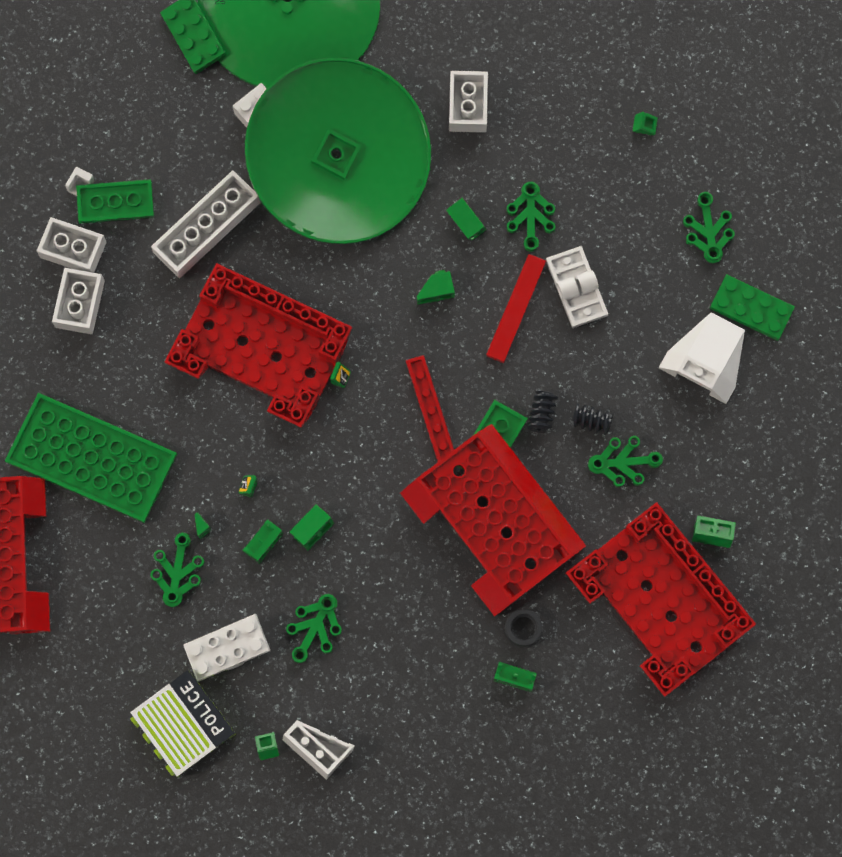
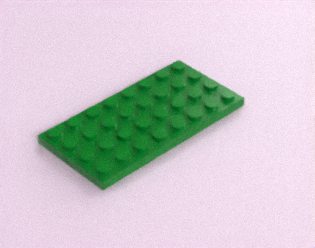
[5,393,177,523]

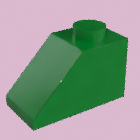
[417,270,455,305]

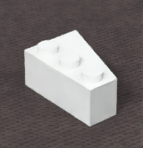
[283,720,354,780]

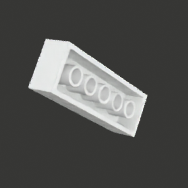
[151,170,261,279]

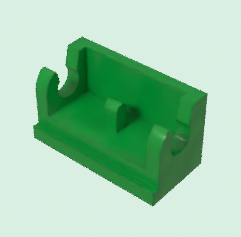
[446,198,487,240]
[290,504,335,551]
[692,515,736,548]
[243,520,283,564]
[494,662,537,692]

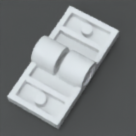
[546,246,608,328]
[184,614,270,681]

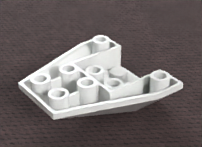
[659,312,745,404]

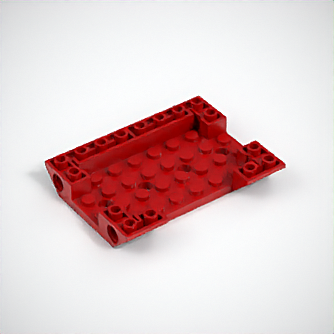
[164,263,352,428]
[400,424,586,617]
[0,476,50,635]
[565,502,756,697]

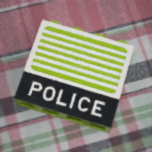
[130,669,236,777]

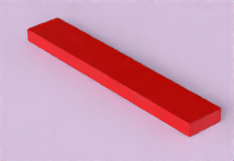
[486,254,546,363]
[406,355,454,462]

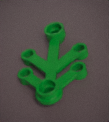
[506,182,555,252]
[683,192,735,263]
[588,436,663,487]
[150,533,204,607]
[286,594,342,663]

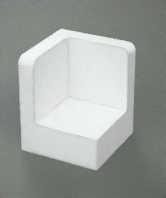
[65,167,95,196]

